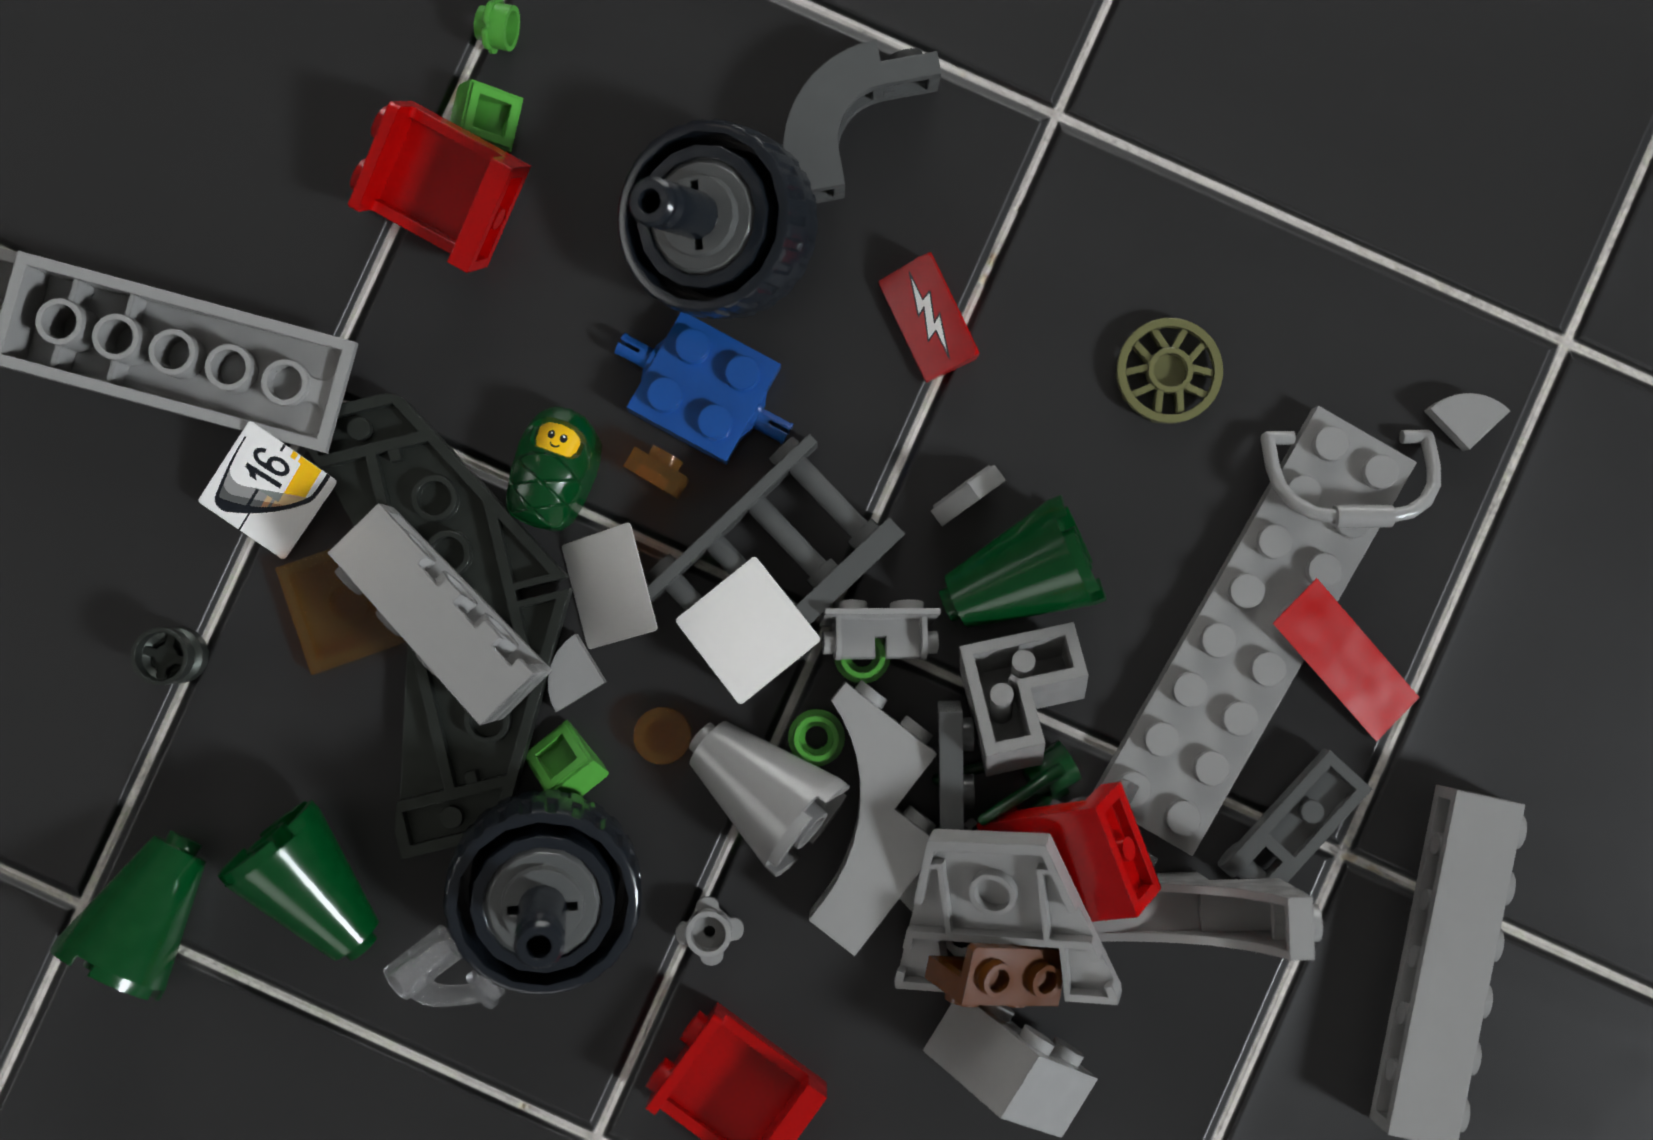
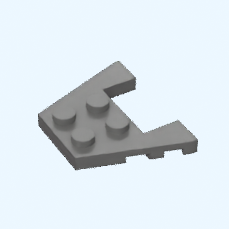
[895,829,1122,1005]

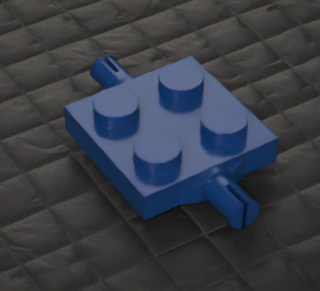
[614,312,794,466]

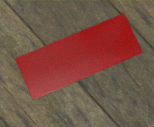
[1273,578,1419,742]

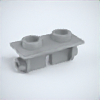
[819,599,941,660]

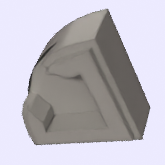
[1424,393,1510,451]
[931,465,1006,527]
[548,634,607,712]

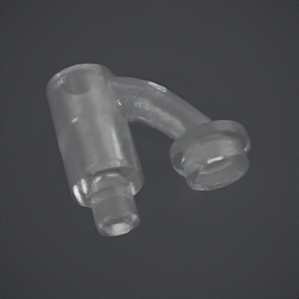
[383,925,505,1009]

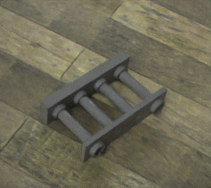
[645,434,905,624]

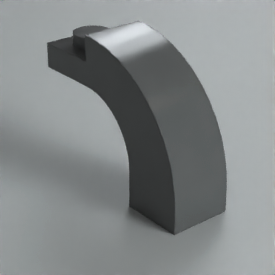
[783,39,941,203]

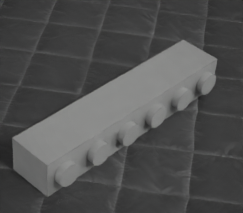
[1369,785,1527,1140]

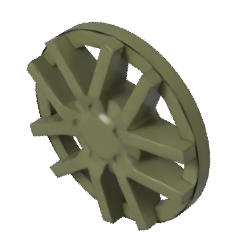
[1115,318,1223,424]

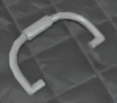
[1261,430,1441,528]

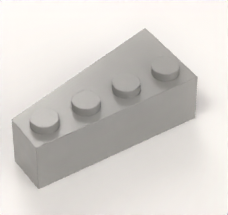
[328,503,553,725]

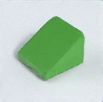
[450,79,524,153]
[526,720,609,796]

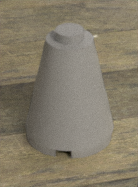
[689,721,850,877]

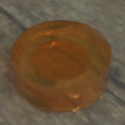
[633,707,692,765]

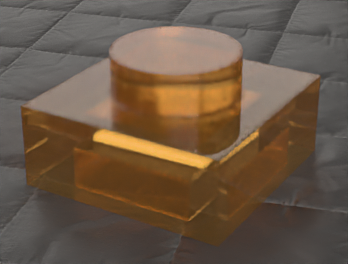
[624,445,689,499]

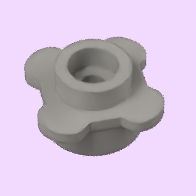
[675,896,744,966]

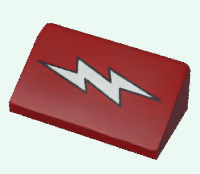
[878,252,979,383]

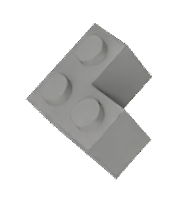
[959,622,1089,776]
[923,1003,1098,1138]

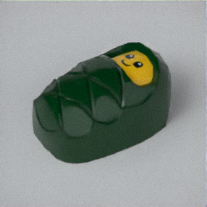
[506,406,602,532]

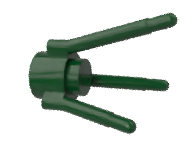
[932,740,1082,826]

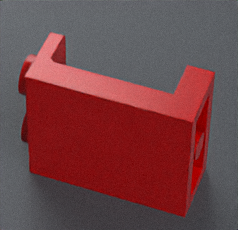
[348,101,531,273]
[976,781,1162,922]
[645,1002,827,1140]

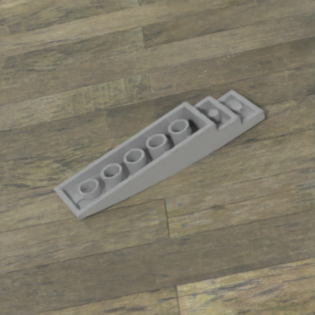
[0,248,358,454]

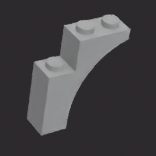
[809,680,937,956]
[1092,871,1323,961]

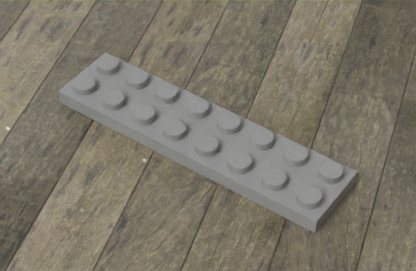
[1093,406,1417,856]

